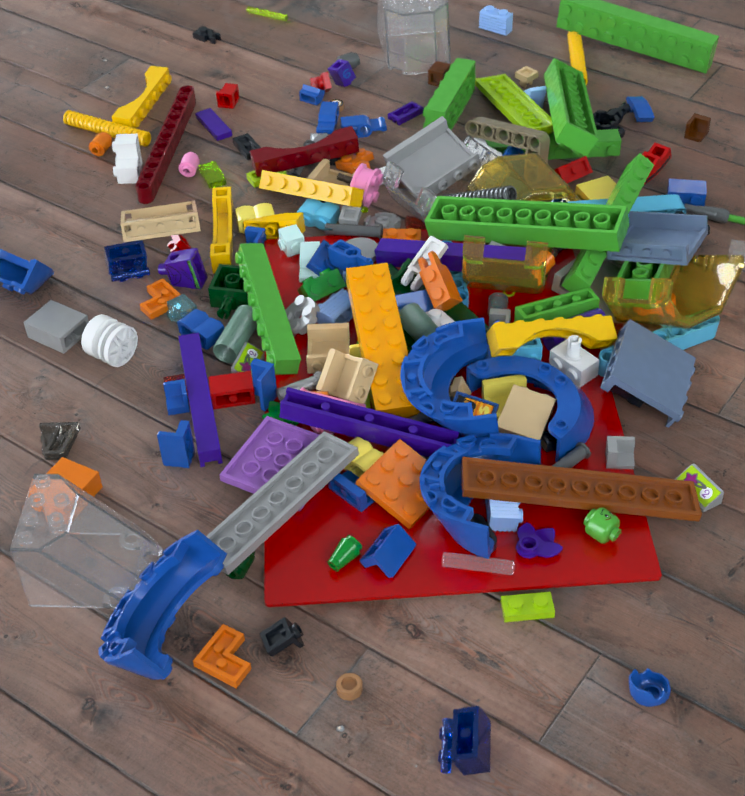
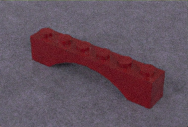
[250,126,359,177]

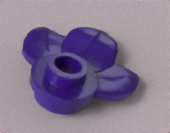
[516,522,563,558]

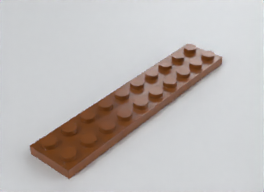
[461,457,702,522]

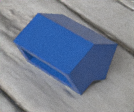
[299,84,325,106]

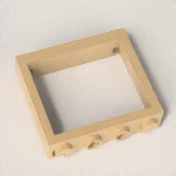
[120,200,201,242]

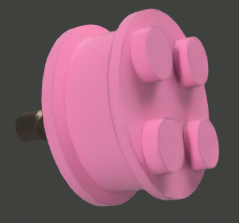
[337,163,384,208]

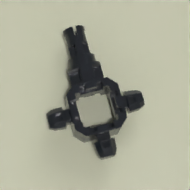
[593,102,631,138]

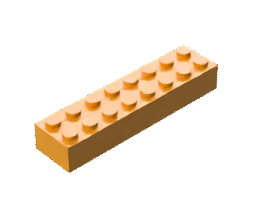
[346,263,419,418]

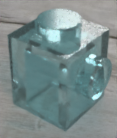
[167,294,197,325]

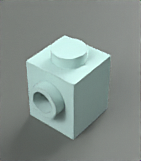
[278,224,305,257]

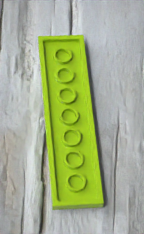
[475,74,554,134]

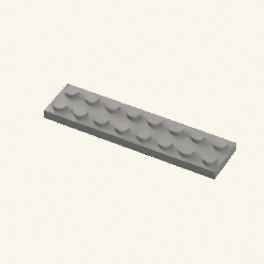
[206,431,359,575]

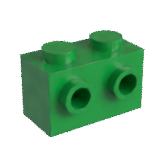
[298,268,346,303]

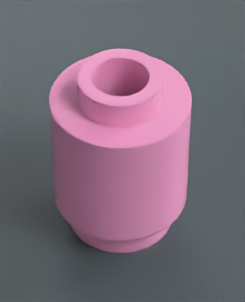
[178,152,200,177]

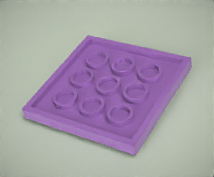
[219,416,319,511]

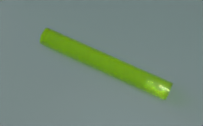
[247,6,288,21]

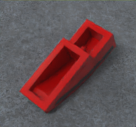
[642,142,672,185]

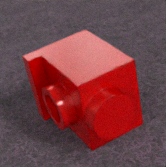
[216,83,240,109]

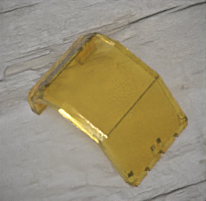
[467,153,582,201]
[462,235,552,294]
[602,255,745,329]

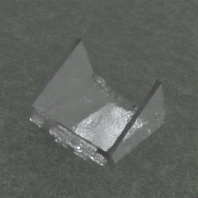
[10,474,164,609]

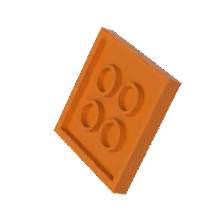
[355,439,430,529]

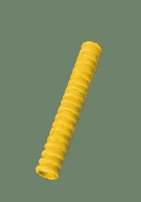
[567,31,588,85]
[63,110,151,147]

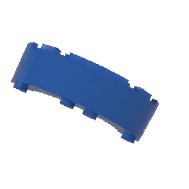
[0,249,54,295]
[400,318,499,438]
[466,356,594,462]
[420,433,541,559]
[99,530,227,680]

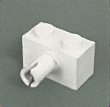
[549,335,600,387]

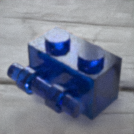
[104,240,150,282]
[438,706,491,775]

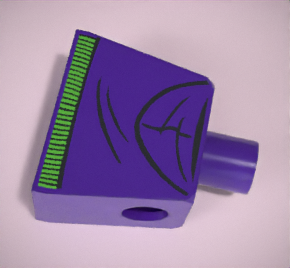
[158,248,208,290]

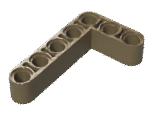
[465,117,550,187]

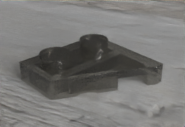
[39,422,81,460]

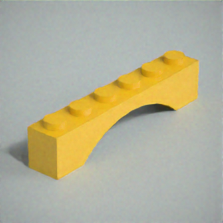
[112,66,172,129]
[259,170,364,207]
[210,187,233,274]
[486,314,618,357]

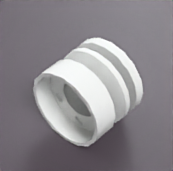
[81,314,138,367]

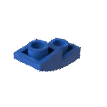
[626,96,655,122]

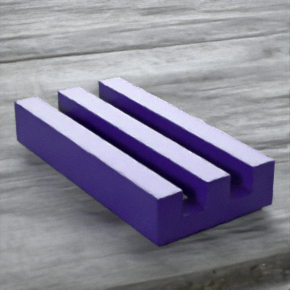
[388,101,424,125]

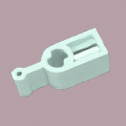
[299,241,320,283]

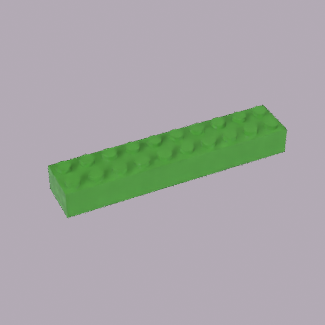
[556,0,719,74]
[544,58,599,156]
[424,196,630,252]

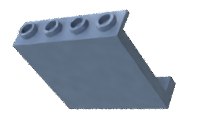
[607,211,708,266]
[600,319,696,428]

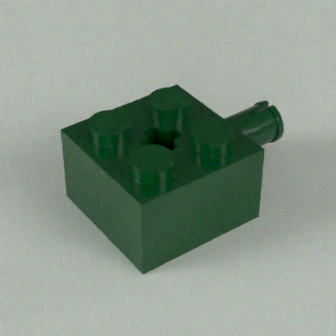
[208,264,249,319]

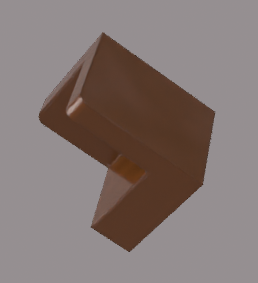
[428,61,451,87]
[684,113,711,142]

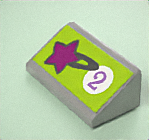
[231,342,265,380]
[675,463,724,513]

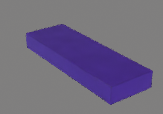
[195,108,233,141]

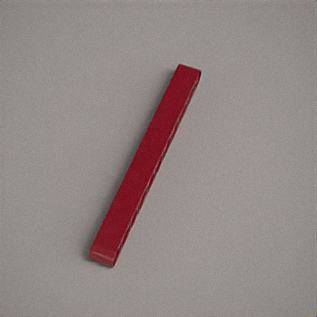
[135,85,196,204]

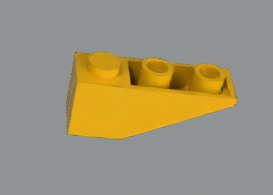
[243,212,306,239]

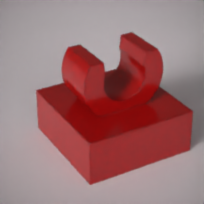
[167,234,191,252]

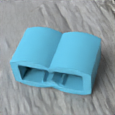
[297,199,340,231]

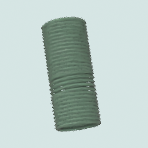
[399,303,438,342]
[213,305,257,363]

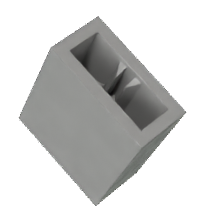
[23,300,89,354]

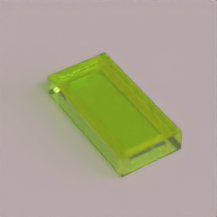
[199,161,226,189]

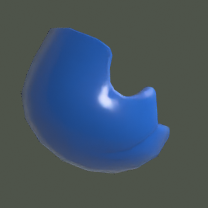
[629,668,671,707]

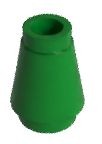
[327,535,362,572]

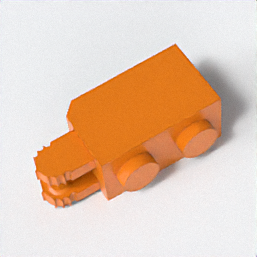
[418,250,462,311]

